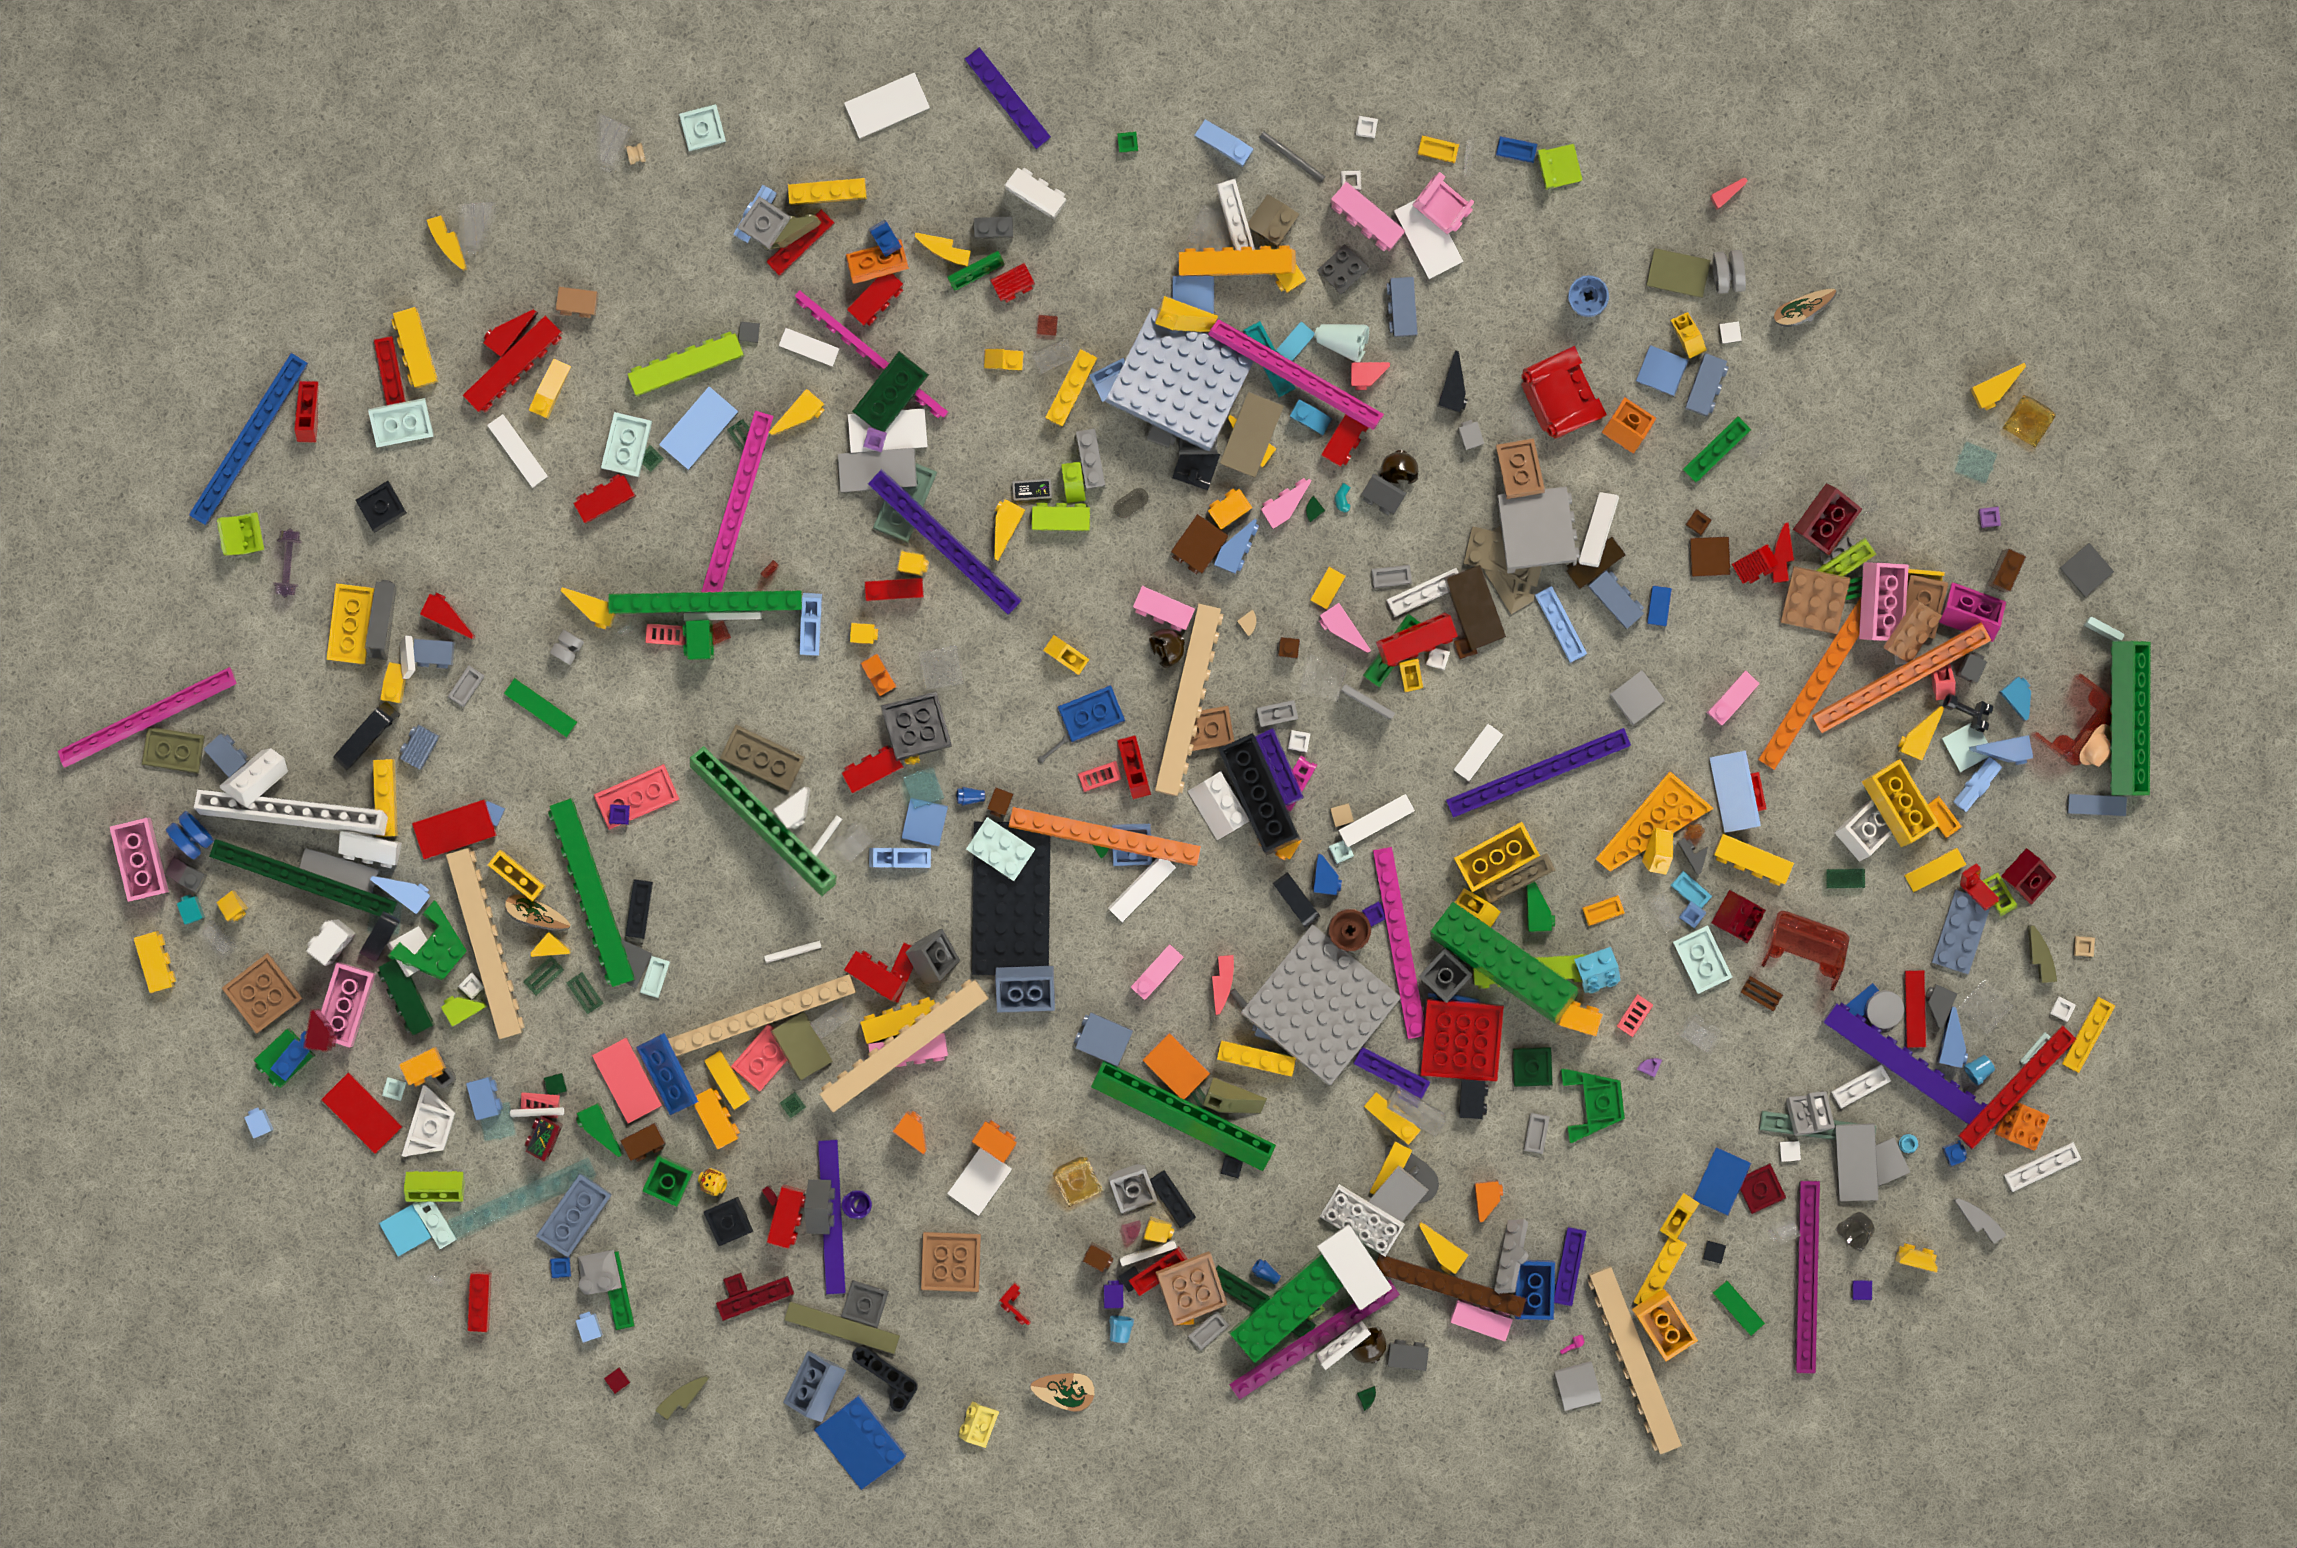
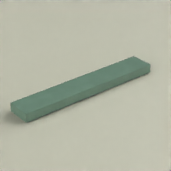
[1759,1111,1877,1140]

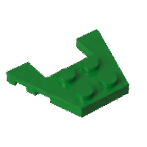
[387,900,467,980]
[1561,1068,1625,1143]

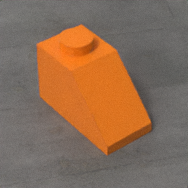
[1475,1180,1503,1222]

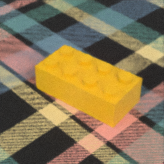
[1862,759,1940,847]
[1453,822,1540,892]

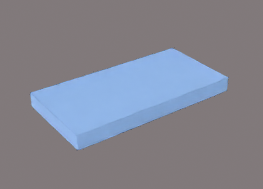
[659,387,738,470]
[1710,751,1761,833]

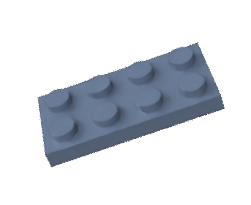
[1932,890,1990,974]
[536,1173,612,1257]

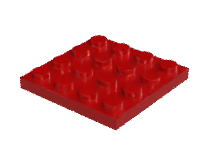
[1421,999,1504,1081]

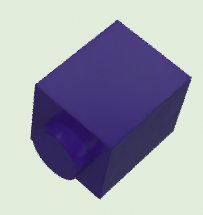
[1104,1280,1124,1308]

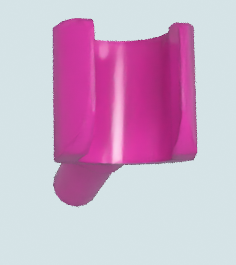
[1560,1335,1585,1355]

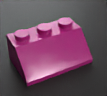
[1939,582,2006,642]

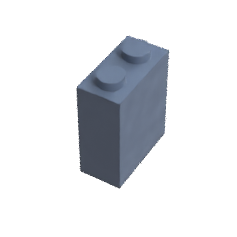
[1074,1012,1133,1066]

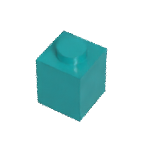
[176,894,205,925]

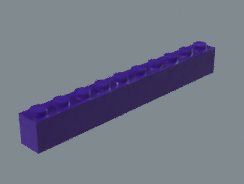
[1822,1002,1987,1124]

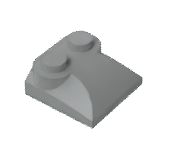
[1109,1164,1157,1213]
[578,1250,622,1295]

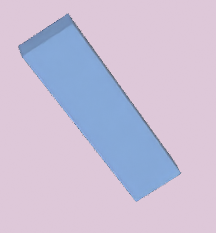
[1535,586,1587,663]

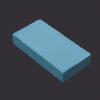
[1276,322,1315,361]
[1671,871,1712,908]

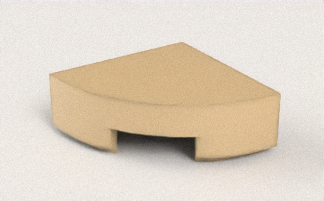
[1237,610,1256,637]

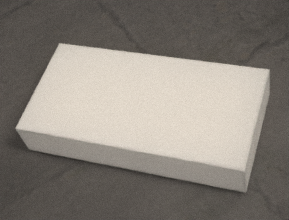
[399,636,415,679]

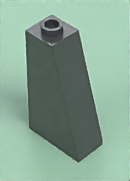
[365,580,396,660]

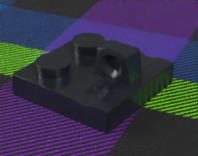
[1172,453,1221,491]
[356,481,407,533]
[703,1197,754,1247]

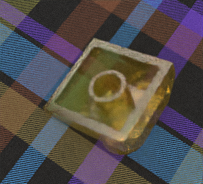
[2003,395,2056,448]
[1052,1157,1103,1207]

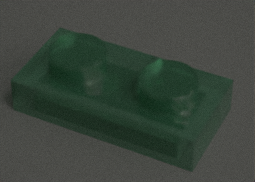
[1826,868,1865,889]

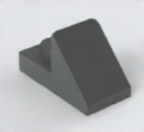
[1677,838,1708,875]

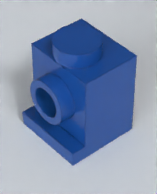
[1942,1140,1967,1166]

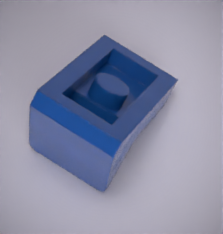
[869,219,902,257]

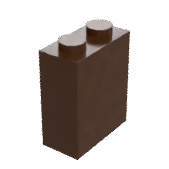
[1171,514,1229,575]
[1987,548,2026,593]

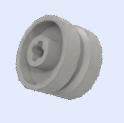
[1713,249,1746,294]

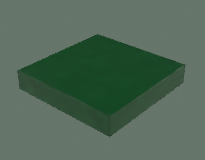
[1513,1047,1553,1087]

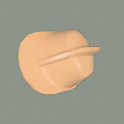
[2079,724,2112,767]

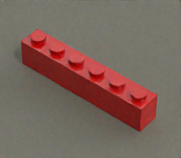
[463,315,563,413]

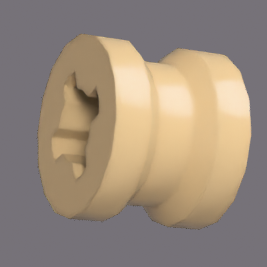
[626,143,646,165]

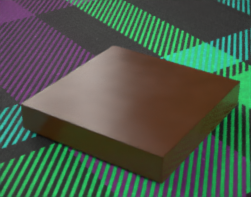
[1690,537,1730,577]

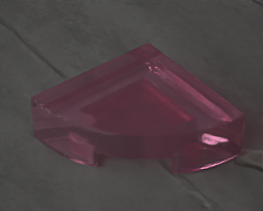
[1122,1220,1141,1244]

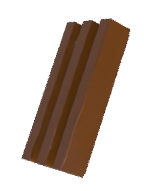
[1740,976,1783,1011]

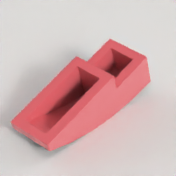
[1212,955,1234,1015]

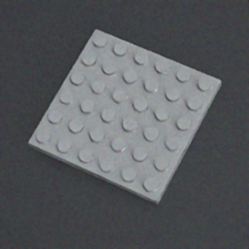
[1241,924,1401,1086]

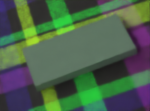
[873,463,937,543]

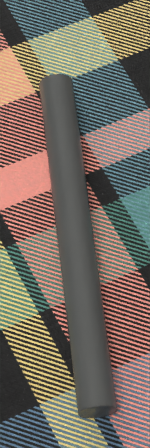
[1260,131,1326,182]

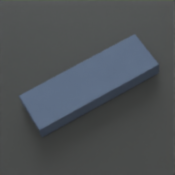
[2068,794,2127,816]

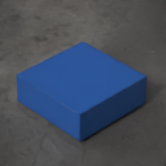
[550,1257,571,1278]

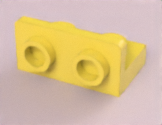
[959,1401,999,1448]

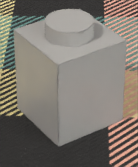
[1458,420,1484,450]

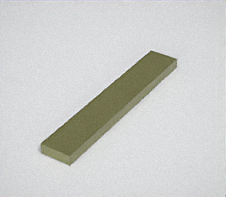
[784,1301,900,1354]

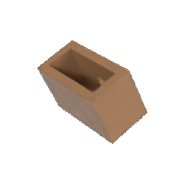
[556,287,599,319]

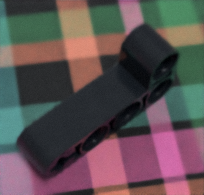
[333,701,400,771]
[852,1345,918,1412]

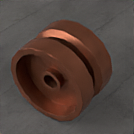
[1329,909,1371,951]

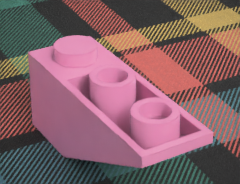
[1261,478,1311,529]

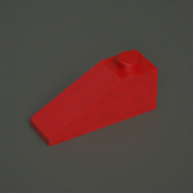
[483,309,538,357]
[294,381,319,442]
[420,592,475,639]
[1117,735,1151,799]

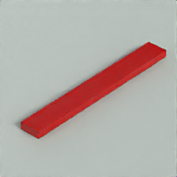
[1958,1026,2076,1149]

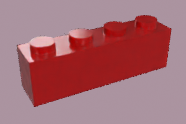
[1376,613,1458,667]

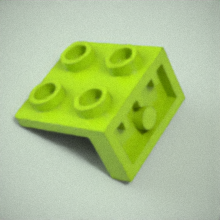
[1537,144,1583,190]

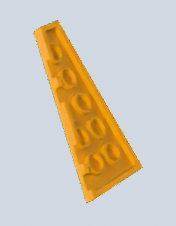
[1595,771,1714,871]

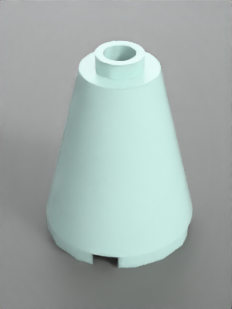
[1314,324,1369,363]

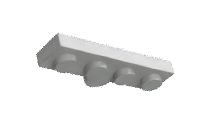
[1495,1219,1528,1293]

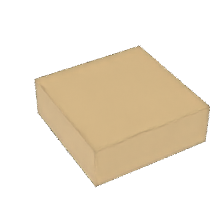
[1330,803,1354,827]
[2074,936,2095,957]

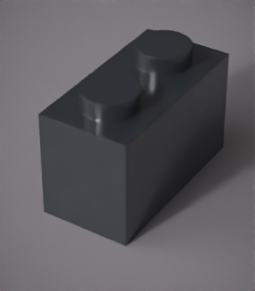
[1459,1079,1488,1119]

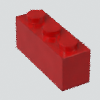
[847,273,904,327]
[1321,414,1369,467]
[573,474,636,524]
[865,578,924,601]
[842,745,904,793]
[844,950,907,1002]
[468,1272,492,1332]

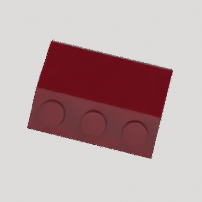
[1793,483,1862,556]

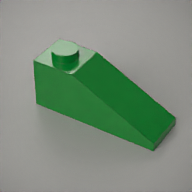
[1526,881,1555,932]
[576,1103,623,1157]

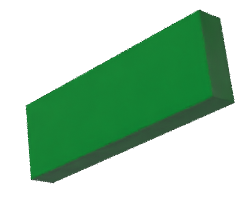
[947,251,1005,291]
[1712,1280,1765,1336]

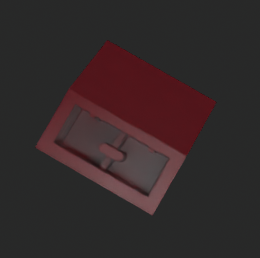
[1711,890,1766,944]

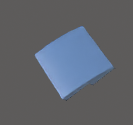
[1173,276,1214,314]
[1636,345,1688,396]
[902,798,948,846]
[1112,824,1152,866]

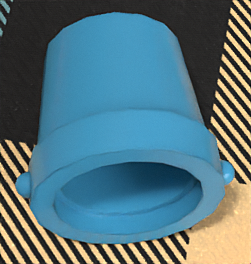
[1963,1055,1995,1086]
[1109,1315,1134,1343]

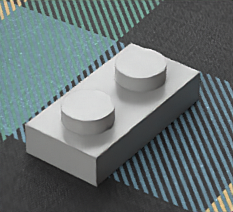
[1257,700,1298,727]

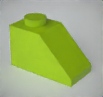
[1061,462,1086,503]
[441,996,487,1027]

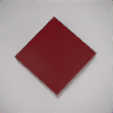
[762,1185,778,1206]
[723,1272,748,1297]
[604,1367,631,1394]

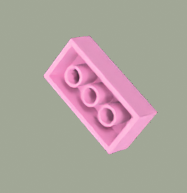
[1330,182,1405,251]
[1859,562,1909,641]
[110,818,169,902]
[321,962,376,1048]

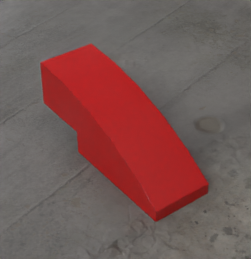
[1771,523,1794,583]
[1129,1246,1188,1296]

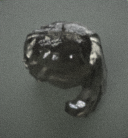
[1835,1212,1875,1252]

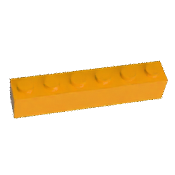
[1179,245,1296,276]

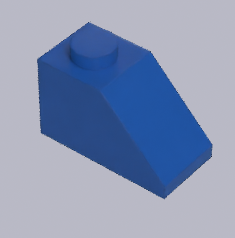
[1313,854,1342,895]

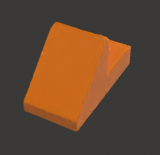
[861,654,896,696]

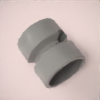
[550,629,584,665]

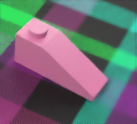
[1319,603,1371,653]
[1706,671,1760,726]
[1131,944,1184,1000]

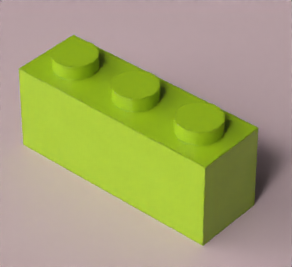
[1032,503,1090,531]
[404,1171,465,1202]

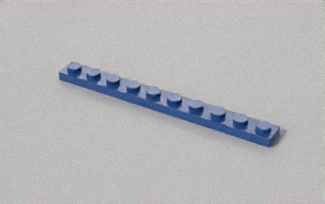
[189,353,309,525]

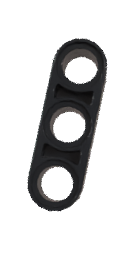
[1272,872,1321,928]
[359,911,401,963]

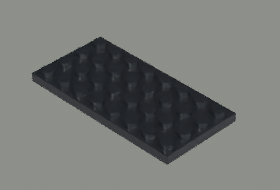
[972,821,1051,975]

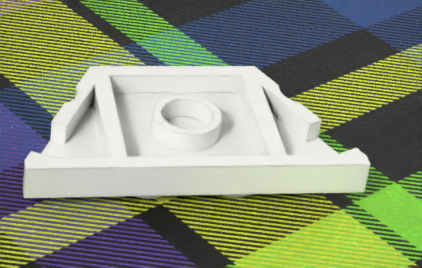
[402,1085,455,1157]

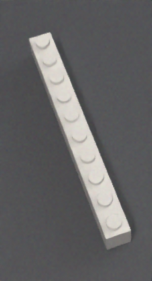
[194,790,388,836]

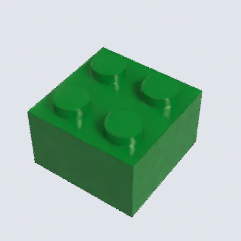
[683,620,714,660]
[642,1155,695,1207]

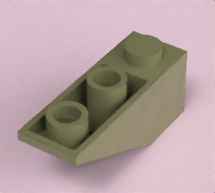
[762,214,821,250]
[1203,1077,1267,1113]

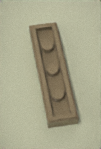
[1481,853,1556,904]

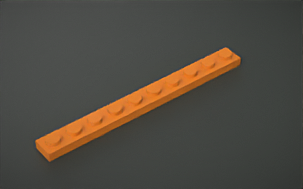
[1758,597,1862,770]
[1812,622,1991,733]
[1009,807,1201,866]

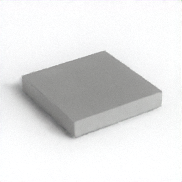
[737,196,791,249]

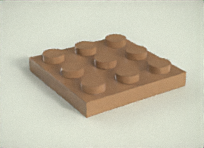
[1781,566,1850,634]
[222,953,303,1034]
[921,1232,981,1292]
[1156,1251,1228,1326]

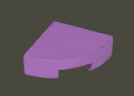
[1637,1058,1662,1077]

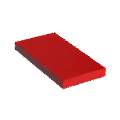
[412,799,497,860]
[321,1072,403,1154]

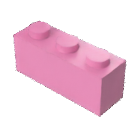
[1133,586,1195,632]
[1450,1299,1513,1341]

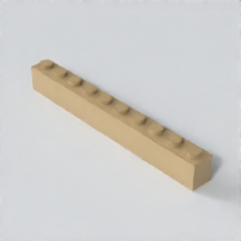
[1155,604,1224,797]
[446,848,525,1039]
[668,974,857,1056]
[820,979,989,1112]
[1587,1266,1682,1454]

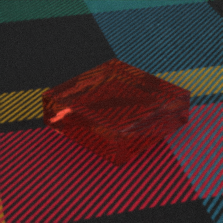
[1037,315,1058,336]
[760,560,779,579]
[710,620,731,645]

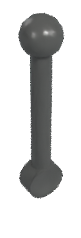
[1037,735,1070,763]

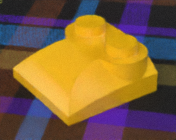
[1895,1243,1938,1272]

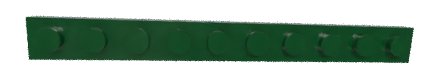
[209,839,397,917]

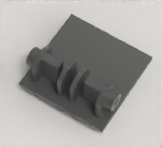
[1317,244,1369,294]

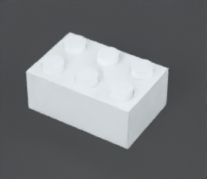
[307,919,356,965]

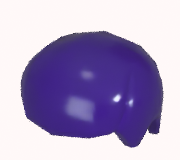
[841,1190,872,1219]

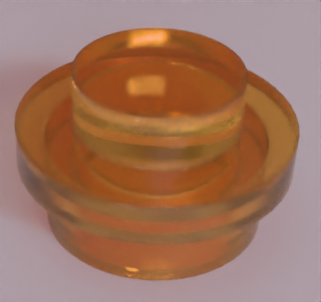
[1686,824,1705,839]

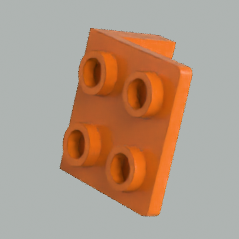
[1994,1102,2050,1151]

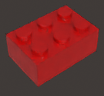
[767,1184,806,1249]

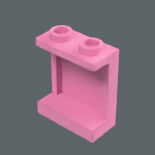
[1412,172,1474,234]

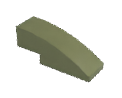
[2028,925,2057,983]
[655,1375,709,1420]

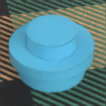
[1899,1134,1918,1153]

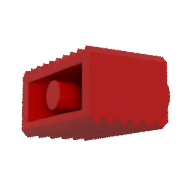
[990,263,1035,303]
[1731,544,1778,584]

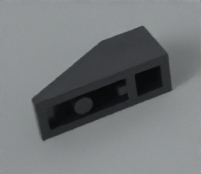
[1438,350,1468,413]

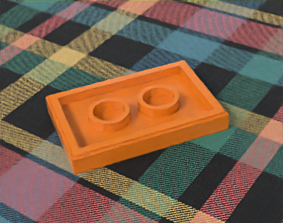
[846,239,909,284]
[1143,1033,1210,1100]

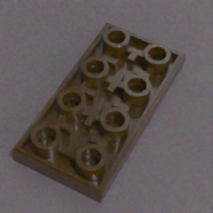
[1444,565,1506,651]

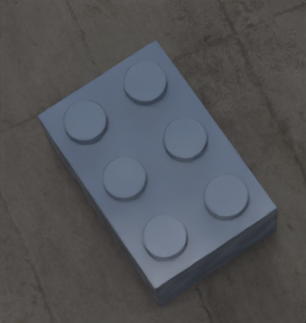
[996,966,1055,1012]

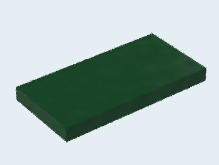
[852,351,930,432]

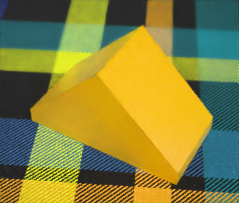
[1399,659,1423,692]
[531,932,571,957]

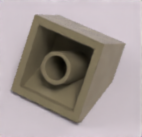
[1248,194,1299,247]

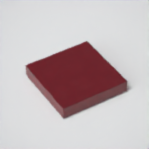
[1740,1163,1786,1214]

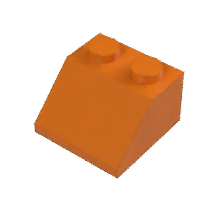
[1601,397,1656,454]
[893,1111,927,1154]
[972,1120,1017,1163]

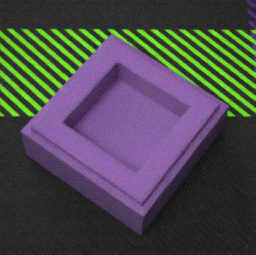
[863,427,887,452]
[1979,507,2001,528]

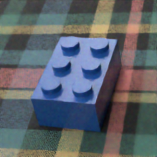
[1514,1260,1555,1320]

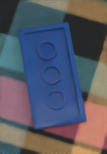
[636,1033,699,1115]

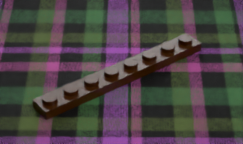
[1376,1254,1527,1317]

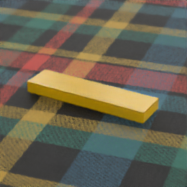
[2061,997,2115,1073]

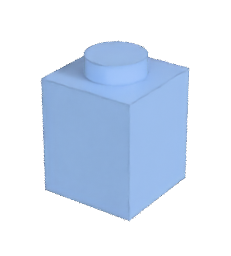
[244,1108,274,1139]
[576,1311,603,1342]

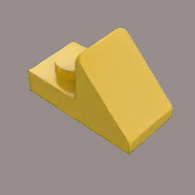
[984,349,1024,371]

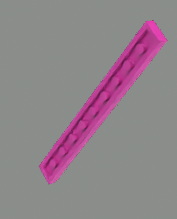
[795,290,949,418]
[1208,319,1384,430]
[701,411,773,592]
[58,667,237,768]
[1373,847,1425,1039]

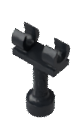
[1943,694,1994,732]

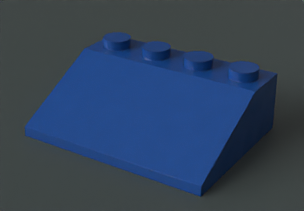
[814,1394,907,1490]

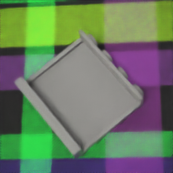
[1497,487,1580,573]

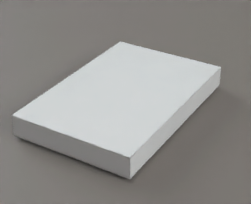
[947,1148,1012,1216]
[1316,1320,1371,1370]

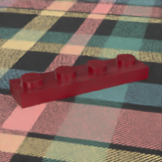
[716,1276,795,1321]

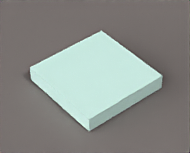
[679,104,726,151]
[1941,723,1989,772]

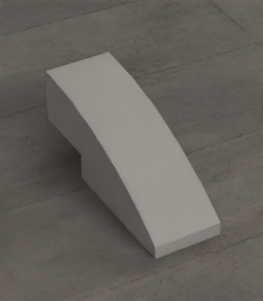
[1953,1197,2006,1244]

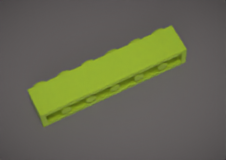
[628,332,744,396]
[1473,954,1588,989]

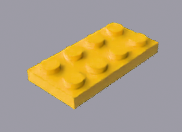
[326,583,375,664]

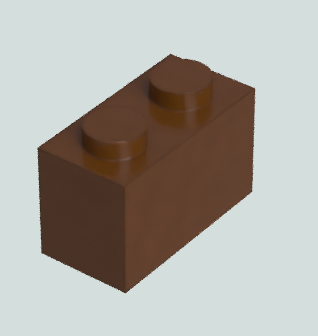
[620,1122,666,1162]
[1082,1242,1113,1272]

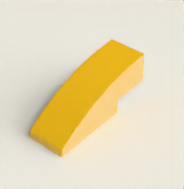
[427,215,467,271]
[915,232,971,267]
[1904,848,1966,892]
[704,1050,751,1110]
[1370,1141,1412,1194]

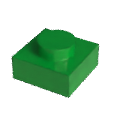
[1117,132,1138,153]

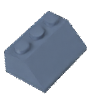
[783,1351,846,1422]

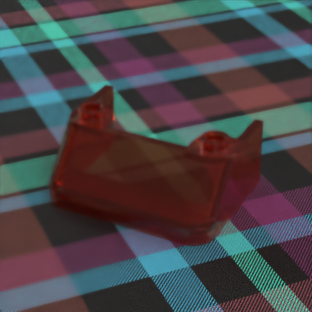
[2031,673,2112,766]
[1761,911,1850,992]

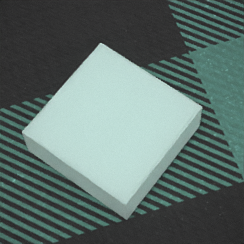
[1329,840,1354,864]
[382,1077,406,1101]

